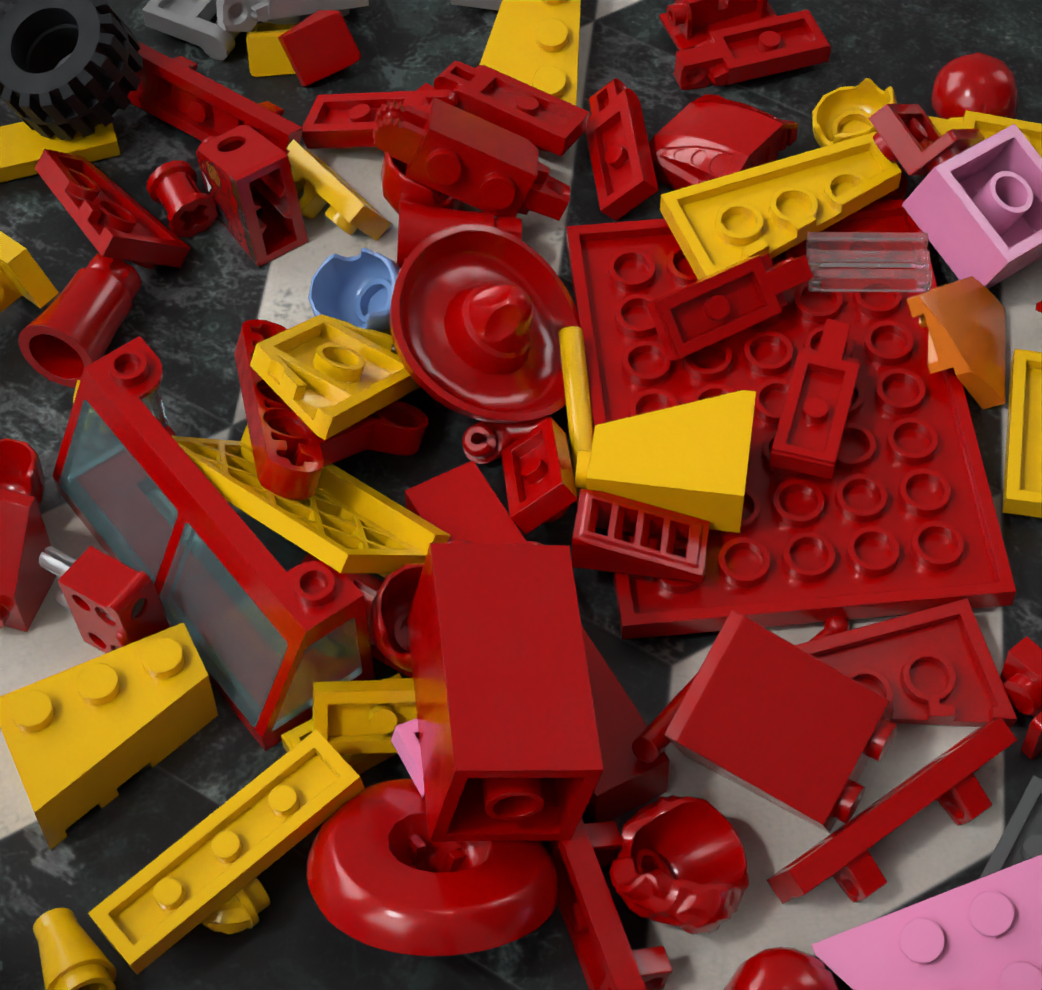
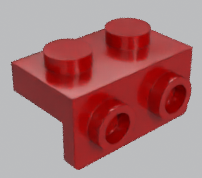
[868,104,985,176]

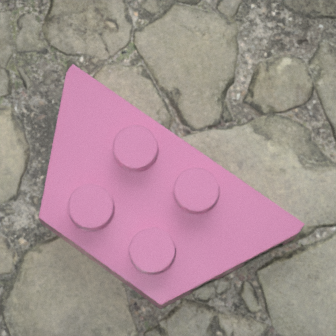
[811,854,1042,990]

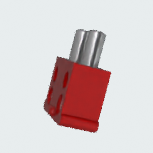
[39,545,170,654]

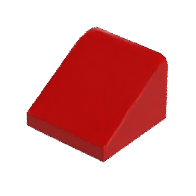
[278,10,362,86]

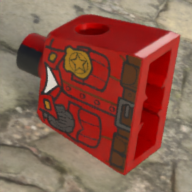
[196,125,308,267]

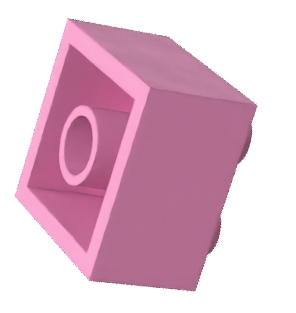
[902,124,1042,289]

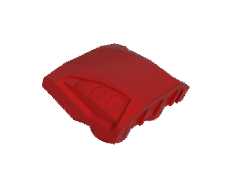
[649,94,798,190]

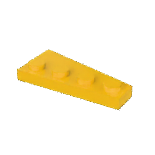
[480,0,581,106]
[660,132,902,280]

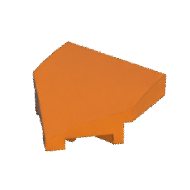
[907,276,1006,410]

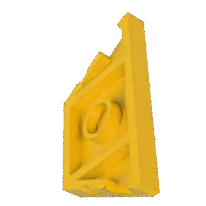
[250,314,421,440]

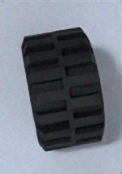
[0,0,143,140]

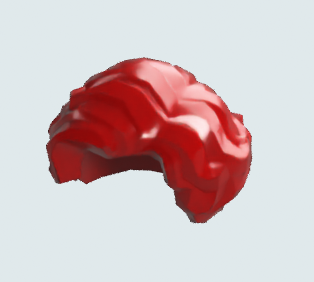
[609,795,749,935]

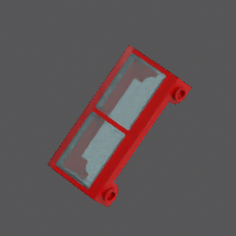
[52,336,375,751]

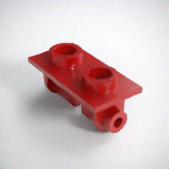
[659,0,777,51]

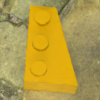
[0,622,218,850]

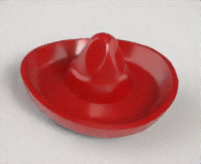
[389,224,580,424]
[307,778,558,956]

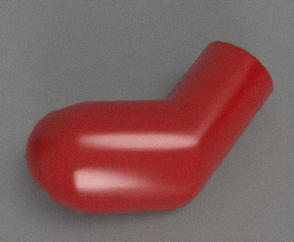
[462,415,551,464]

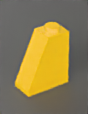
[575,390,756,533]

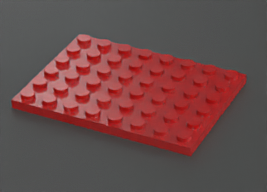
[566,199,1016,640]

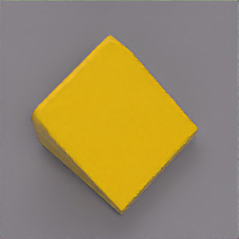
[246,22,300,77]

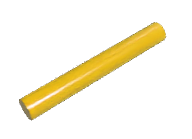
[558,326,594,505]

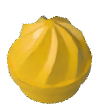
[201,877,270,935]

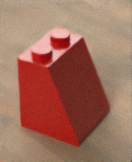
[664,610,898,834]

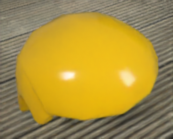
[812,78,897,147]

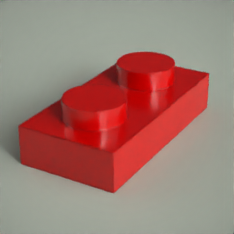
[501,417,578,535]

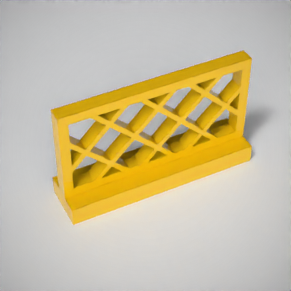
[172,424,450,578]

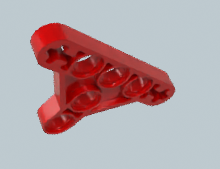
[234,319,428,500]

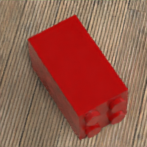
[407,540,603,842]

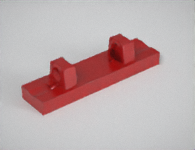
[127,41,303,165]
[766,717,1017,904]
[542,817,673,990]

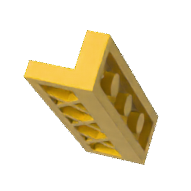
[88,729,364,975]

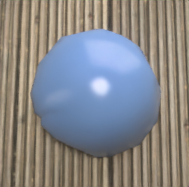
[308,248,400,332]

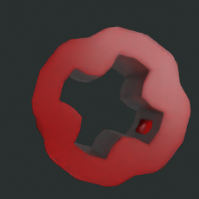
[147,160,218,237]

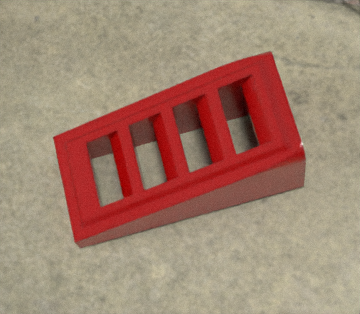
[572,489,710,583]

